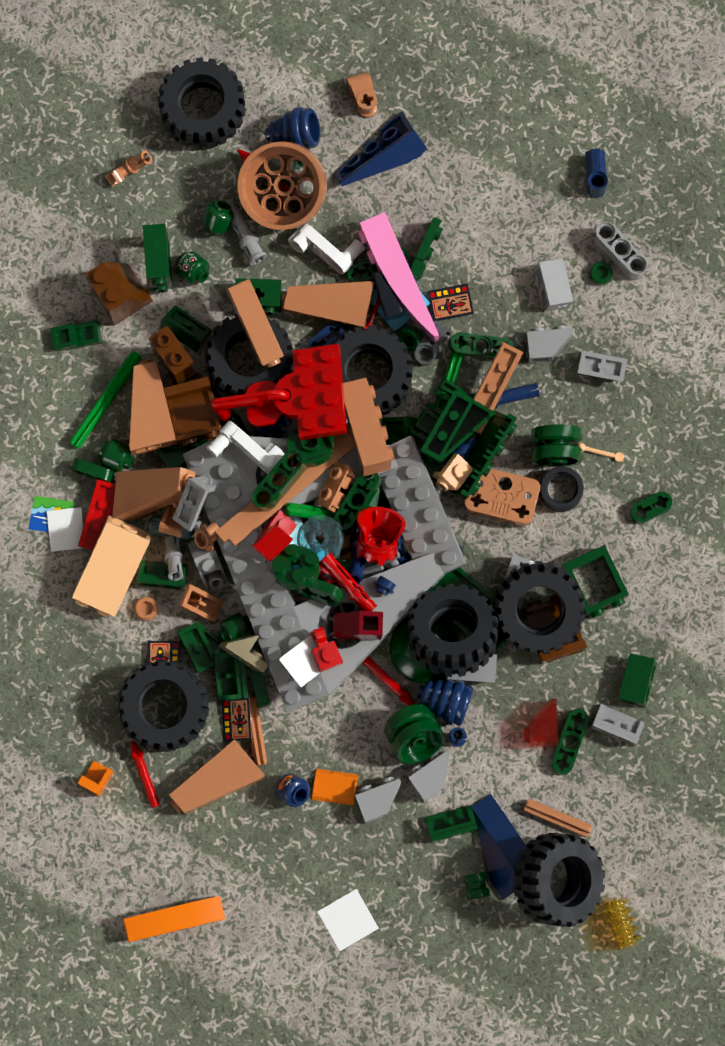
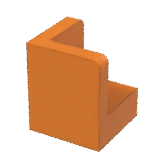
[78,761,114,797]

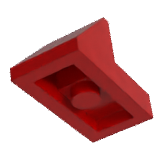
[252,510,297,562]

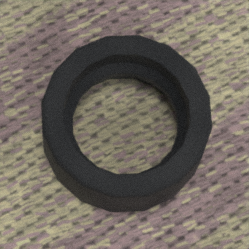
[539,466,584,512]

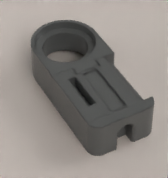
[414,321,451,367]

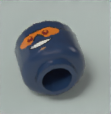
[275,773,310,808]

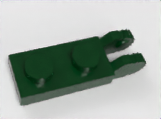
[410,217,443,281]

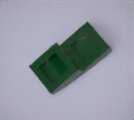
[50,320,102,351]

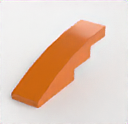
[123,896,225,943]

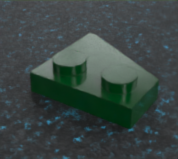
[177,622,226,675]

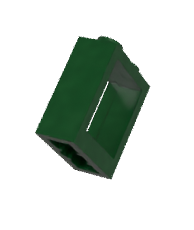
[142,223,173,293]
[561,545,629,619]

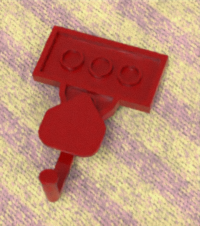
[210,344,347,440]

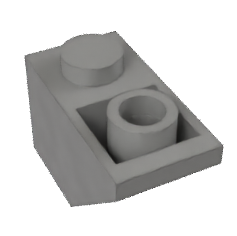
[526,326,573,364]
[187,542,230,594]
[408,750,450,802]
[355,777,401,823]

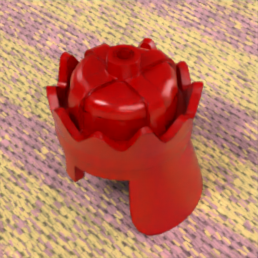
[354,507,406,566]

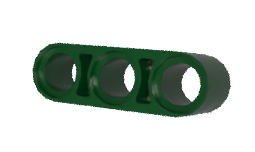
[252,450,307,511]

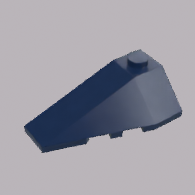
[334,111,427,186]
[471,794,527,900]

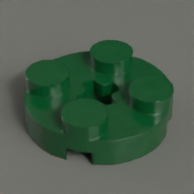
[287,425,334,467]
[272,544,320,590]

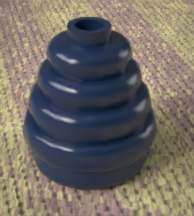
[266,107,321,150]
[416,679,473,726]

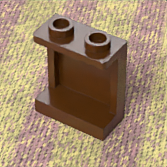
[148,326,197,385]
[163,377,222,447]
[524,594,587,664]

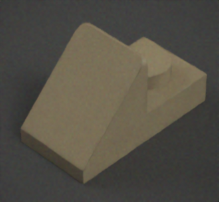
[219,635,269,673]

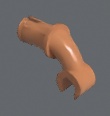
[105,150,152,187]

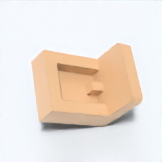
[432,454,473,491]

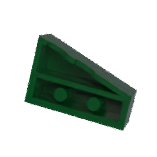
[420,389,496,464]

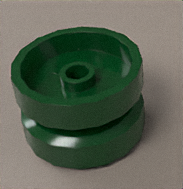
[531,424,582,467]
[384,704,445,764]

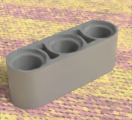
[594,222,647,280]

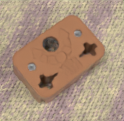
[464,469,540,528]

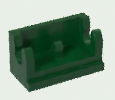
[137,560,188,590]
[213,652,248,700]
[619,653,657,708]
[425,805,478,843]

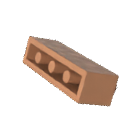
[343,378,394,476]

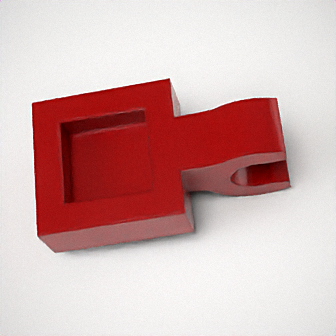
[311,627,343,673]

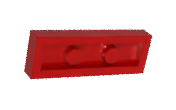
[78,479,116,551]

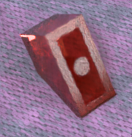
[523,699,558,748]

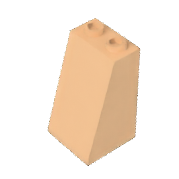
[72,515,151,617]

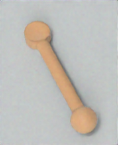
[577,443,624,462]

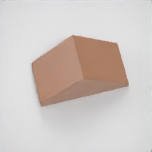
[179,584,223,623]

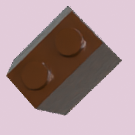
[85,262,153,325]

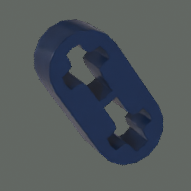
[307,323,344,348]

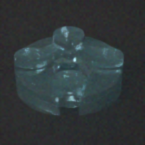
[297,515,344,561]

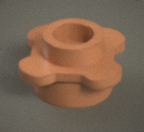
[194,524,217,552]

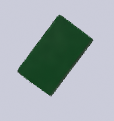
[160,305,212,352]

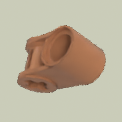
[346,71,377,118]

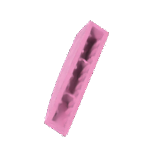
[358,212,439,342]

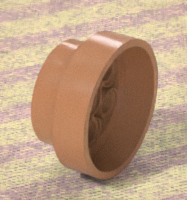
[238,142,327,230]

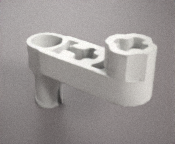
[288,223,365,274]
[206,421,284,473]

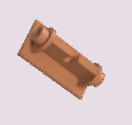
[315,462,355,513]

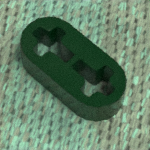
[70,458,115,483]
[630,491,672,524]
[298,579,344,607]

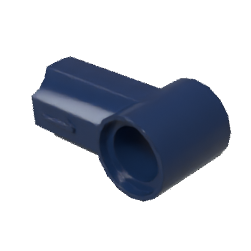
[585,149,608,198]

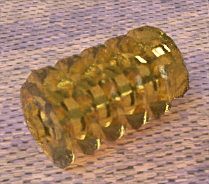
[601,898,642,951]

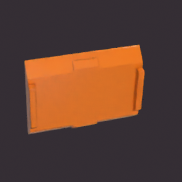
[312,769,358,806]

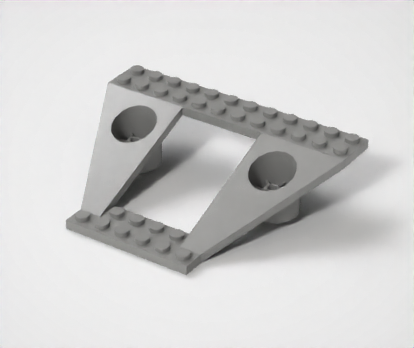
[183,436,467,713]

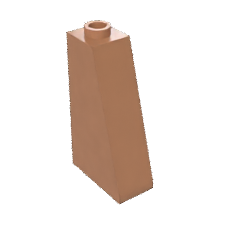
[225,279,284,368]
[281,281,375,329]
[129,359,177,455]
[112,467,195,522]
[169,740,266,814]

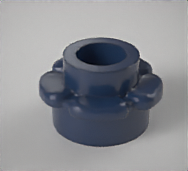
[373,576,396,596]

